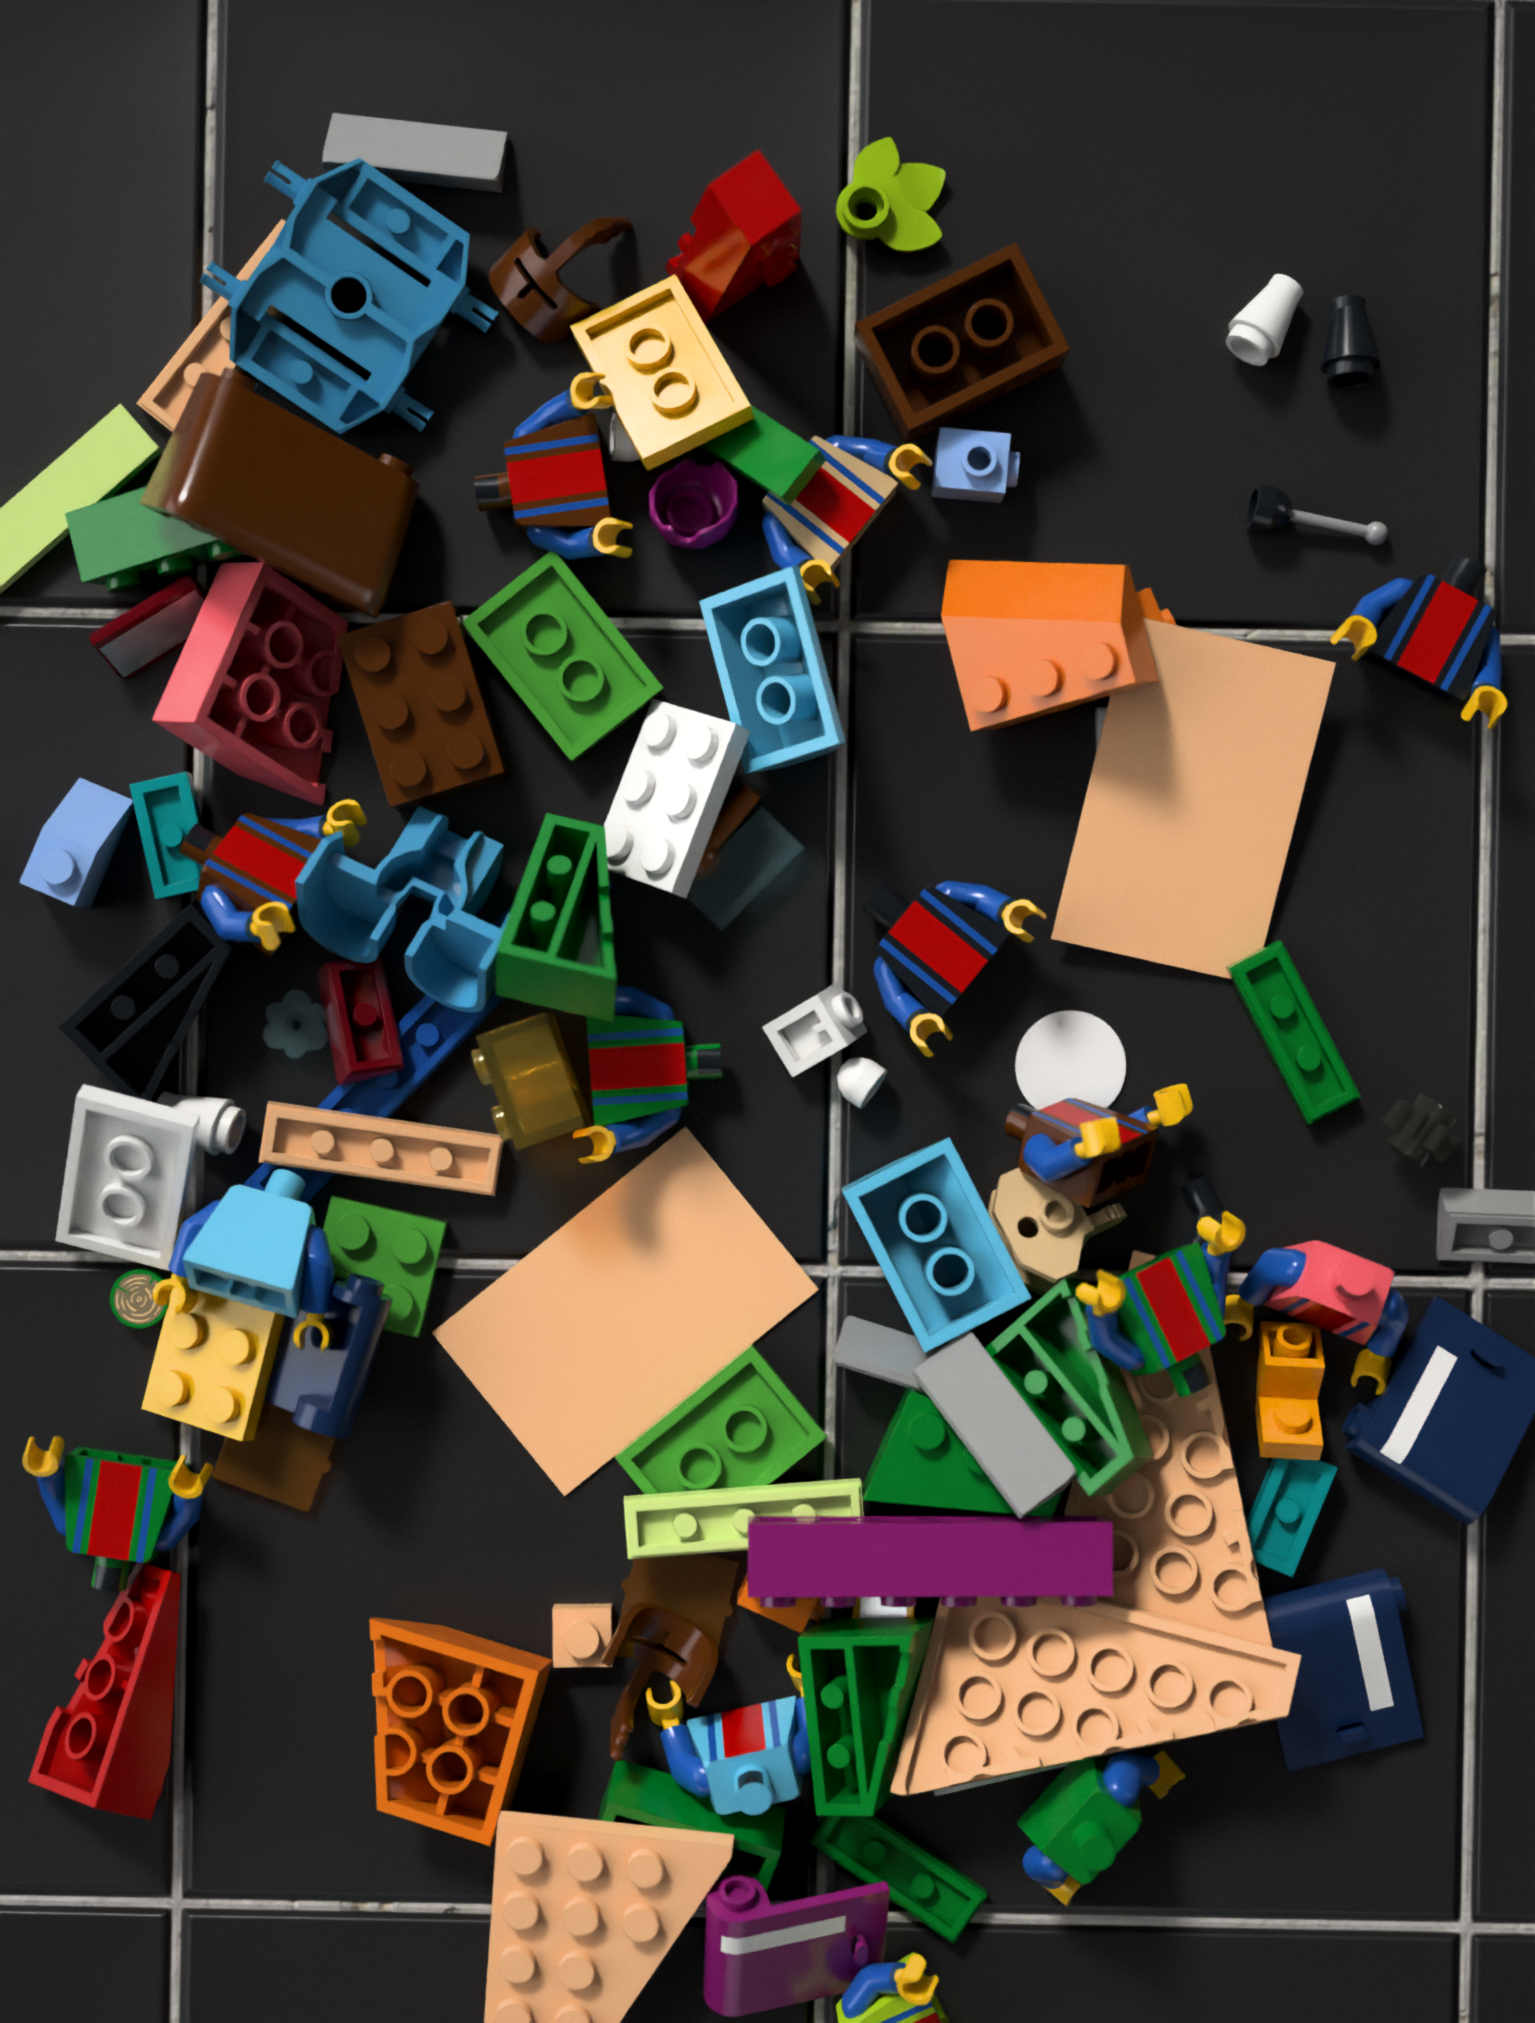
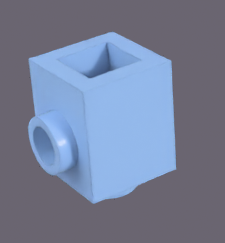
[931,427,1020,503]

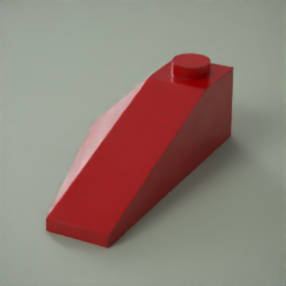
[28,1562,181,1820]

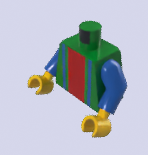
[568,985,723,1164]
[1076,1211,1246,1397]
[22,1436,213,1592]
[1017,1751,1186,1907]

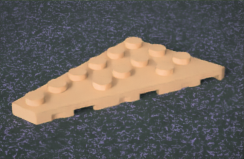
[1064,1250,1273,1648]
[890,1596,1301,1797]
[484,1810,734,2023]

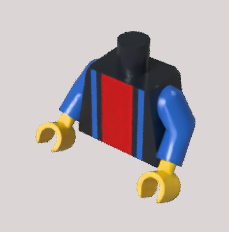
[1330,555,1507,729]
[862,880,1046,1057]

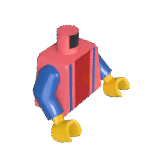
[1223,1240,1409,1395]

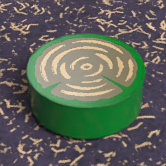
[110,1268,169,1328]

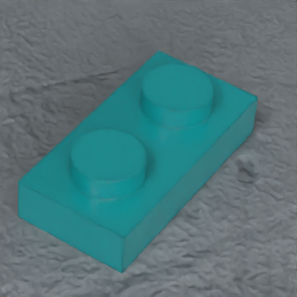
[129,771,203,901]
[1247,1458,1338,1577]

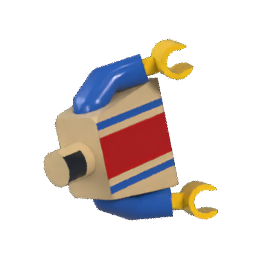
[761,435,933,605]

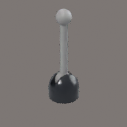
[1245,483,1388,545]

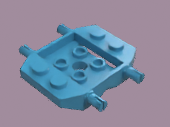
[199,158,499,435]

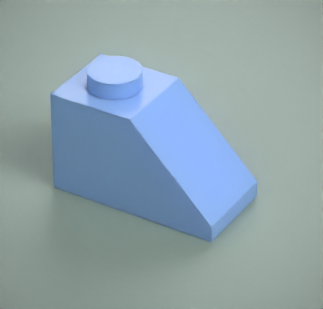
[19,778,134,909]

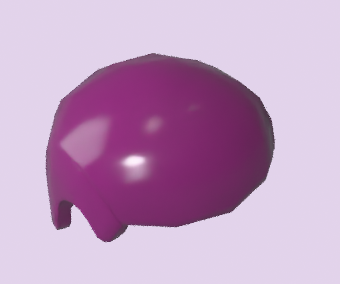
[649,458,739,549]

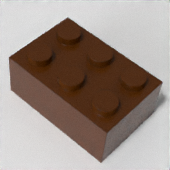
[853,242,1070,444]
[337,600,510,812]

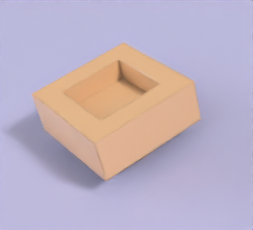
[552,1603,613,1668]

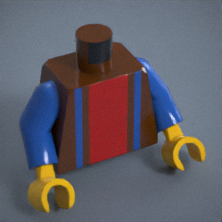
[474,372,633,560]
[180,799,368,957]
[1005,1084,1193,1208]

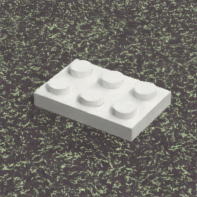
[604,699,750,899]
[55,1084,201,1271]

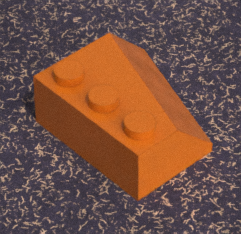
[941,560,1159,731]
[370,1617,553,1846]

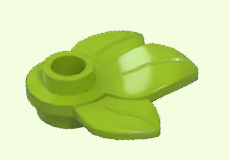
[836,137,946,253]

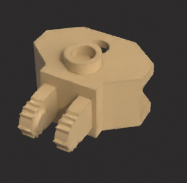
[987,1168,1127,1296]

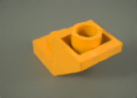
[1255,1321,1325,1461]

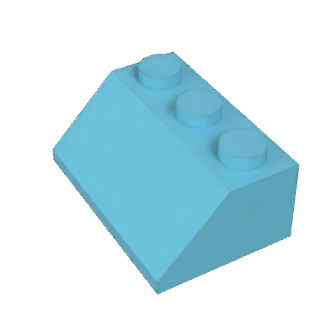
[699,566,846,774]
[841,1137,1031,1353]

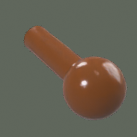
[694,782,762,881]

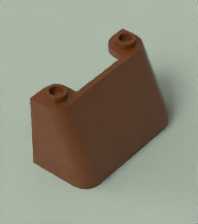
[139,367,420,618]

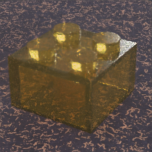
[471,1012,592,1151]

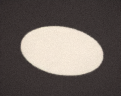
[1015,1010,1126,1110]

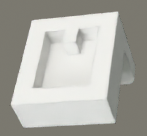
[762,982,867,1078]

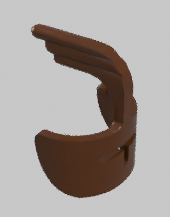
[488,216,632,344]
[600,1602,718,1762]

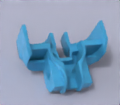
[295,806,510,1013]

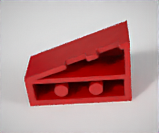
[664,149,802,325]

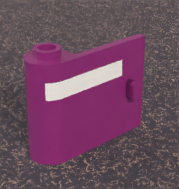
[703,1874,890,2017]

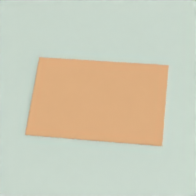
[1051,618,1336,979]
[432,1126,819,1496]

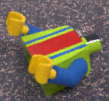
[836,1952,950,2023]

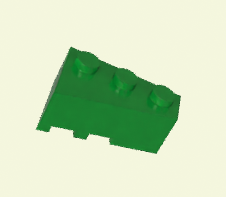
[985,1277,1154,1496]
[862,1387,1064,1517]
[798,1617,934,1816]

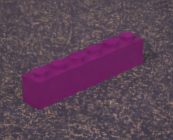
[747,1515,1113,1608]

